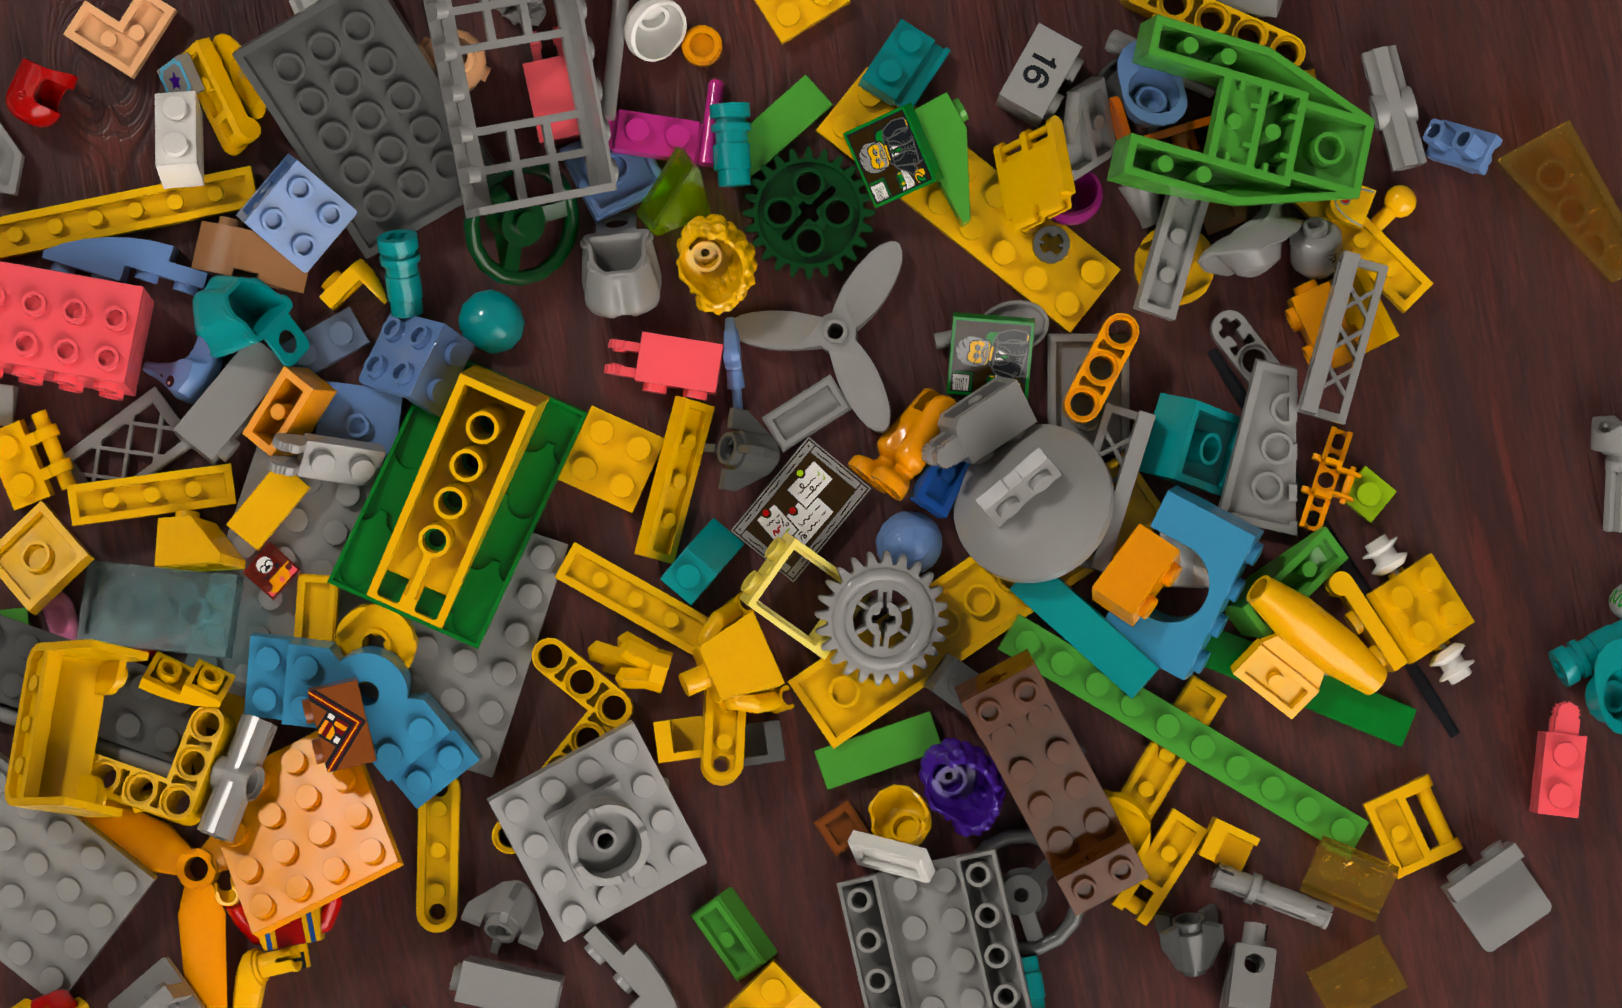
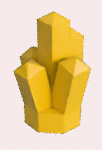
[588,631,673,694]

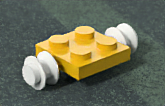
[1362,534,1475,685]

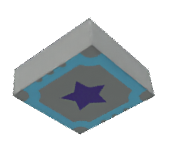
[157,53,205,95]

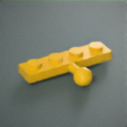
[1292,185,1434,314]

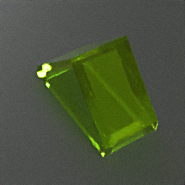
[636,146,710,236]

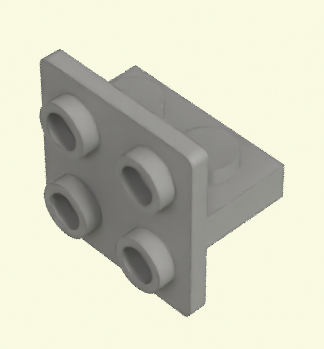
[108,957,205,1008]

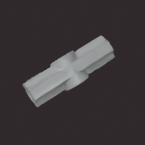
[1360,45,1427,172]
[197,714,278,842]

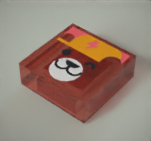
[243,542,301,600]

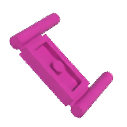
[600,66,724,167]

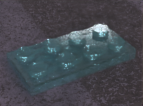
[76,561,244,659]

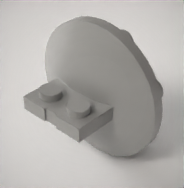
[953,424,1114,583]

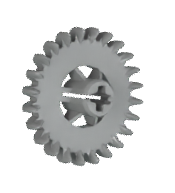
[814,550,949,686]

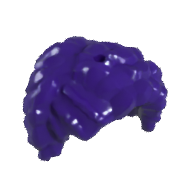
[919,738,1006,837]

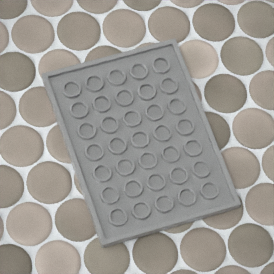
[184,446,569,778]

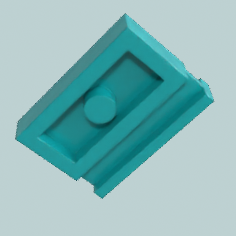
[858,19,951,107]

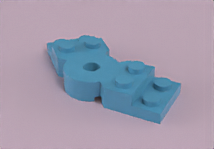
[244,632,482,809]

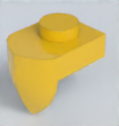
[319,259,387,311]

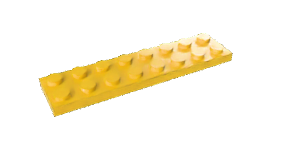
[816,67,1121,334]

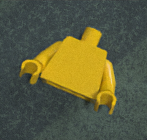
[679,592,794,714]

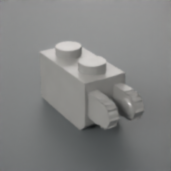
[921,376,1037,469]

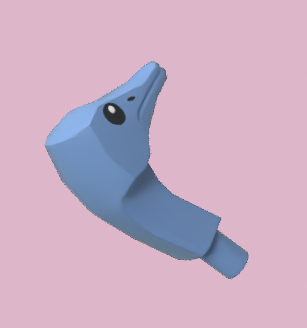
[143,336,224,405]

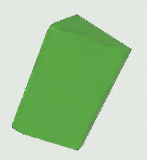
[690,887,777,982]

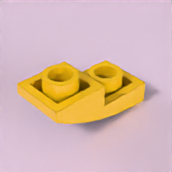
[138,651,236,708]

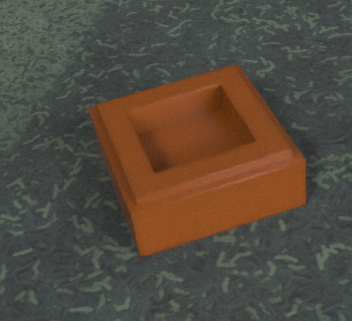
[814,799,870,857]

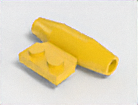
[1230,575,1387,719]

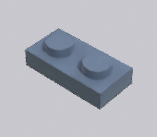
[281,307,371,374]

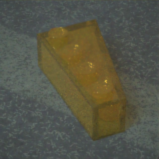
[1494,120,1622,285]

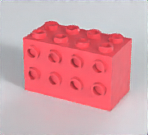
[0,261,154,401]

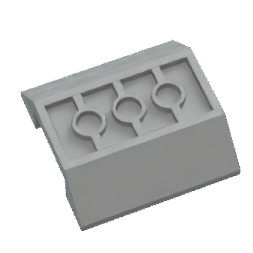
[837,849,1032,1008]

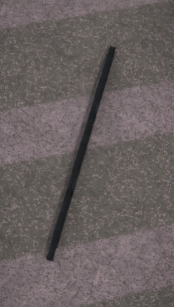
[1207,348,1460,738]

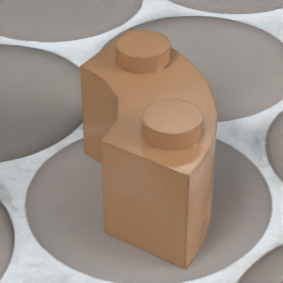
[191,216,309,294]

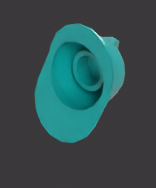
[1585,638,1622,735]

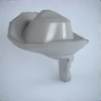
[1197,203,1304,278]

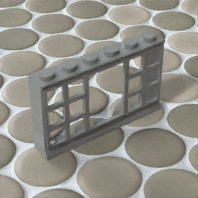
[423,0,619,219]

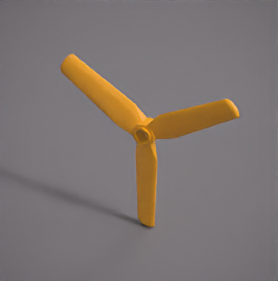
[82,799,229,1008]

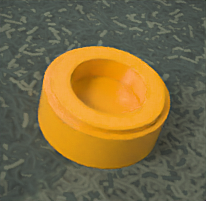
[682,25,722,67]

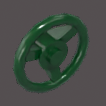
[463,157,580,287]

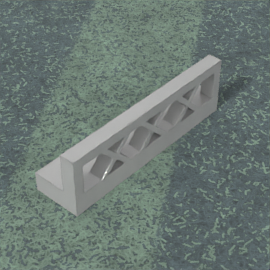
[1296,250,1389,425]
[1079,403,1156,573]

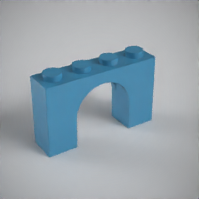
[1106,485,1264,680]

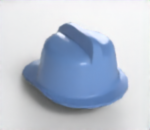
[1117,41,1188,133]

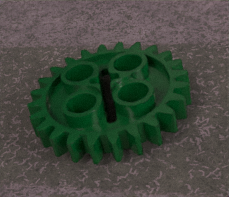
[743,147,875,280]

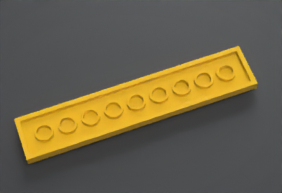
[787,451,1161,749]

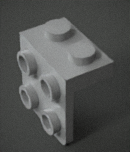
[1440,840,1552,952]

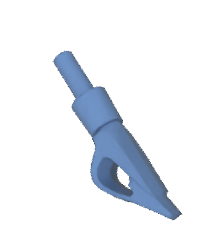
[723,317,745,409]

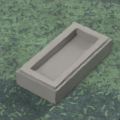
[762,375,852,453]

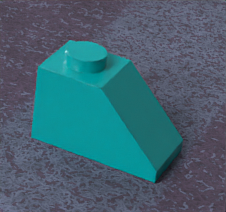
[660,518,744,606]

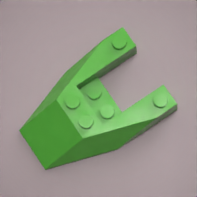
[1107,14,1375,206]

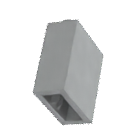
[449,955,565,1008]

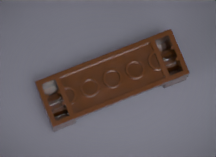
[954,649,1149,916]

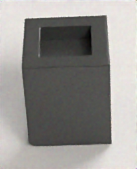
[744,719,786,766]

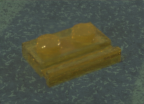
[1299,835,1399,922]
[1306,934,1408,1008]

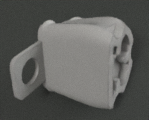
[580,212,662,318]

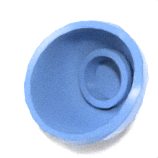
[875,511,942,574]

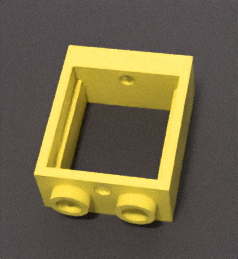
[739,532,872,660]

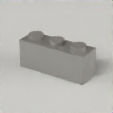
[173,342,284,465]

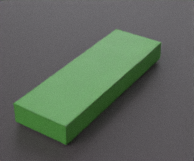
[742,75,833,187]
[814,711,941,790]

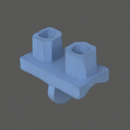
[1423,118,1503,176]

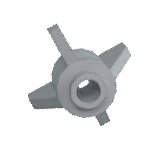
[461,880,544,954]

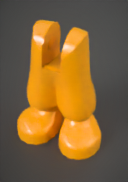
[847,388,957,501]

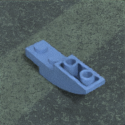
[42,237,213,296]

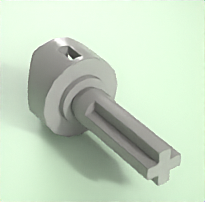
[1590,416,1622,533]

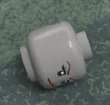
[1290,217,1343,280]

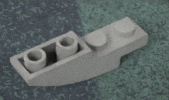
[583,924,680,1008]

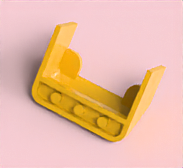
[5,639,149,817]

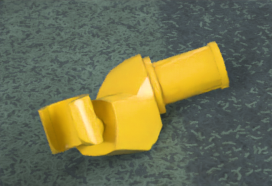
[232,945,302,1008]

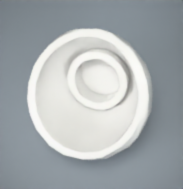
[623,0,687,62]

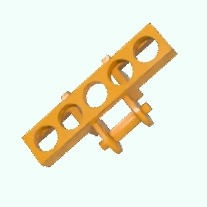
[1299,426,1362,532]

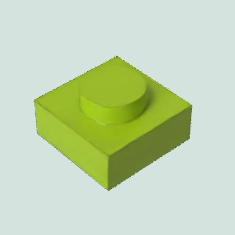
[1345,466,1397,523]

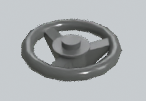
[973,827,1084,956]

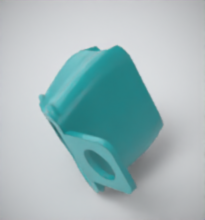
[192,275,310,367]

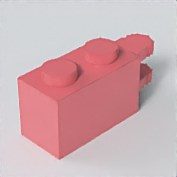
[522,26,580,148]
[604,331,723,401]
[1529,701,1587,818]

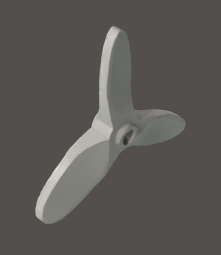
[734,241,903,433]

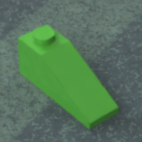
[915,92,970,227]
[1224,527,1349,638]

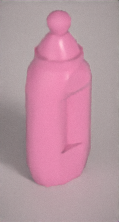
[42,591,84,640]

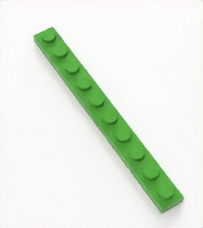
[997,614,1369,857]

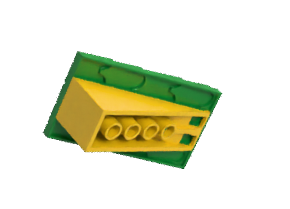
[327,359,588,649]

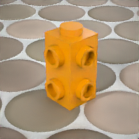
[1285,279,1360,369]

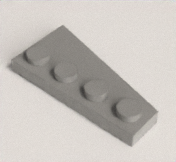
[1218,358,1297,536]

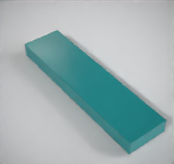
[1010,577,1161,699]

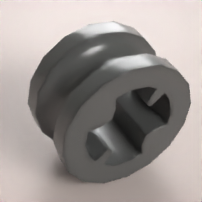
[1032,225,1070,264]

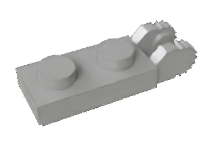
[266,432,386,487]

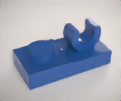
[909,461,970,519]

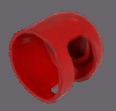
[5,57,79,128]

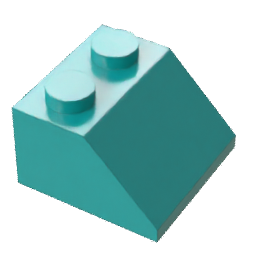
[1139,392,1241,497]

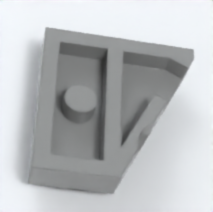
[1063,76,1116,181]

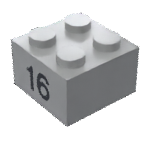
[996,23,1084,129]

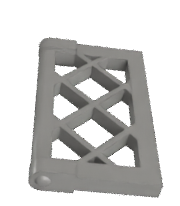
[65,386,192,484]

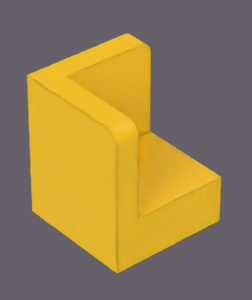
[653,716,703,763]
[1195,816,1260,871]

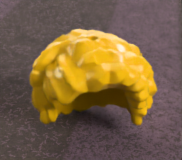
[676,214,758,315]

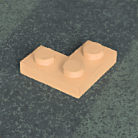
[63,0,178,79]

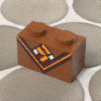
[302,676,376,773]

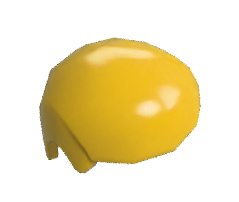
[868,784,932,846]

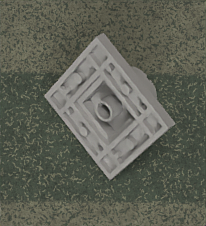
[486,720,707,942]

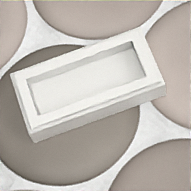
[848,830,935,883]

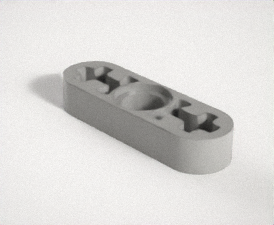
[1210,310,1298,398]

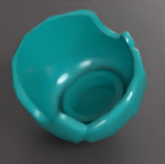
[458,289,525,354]

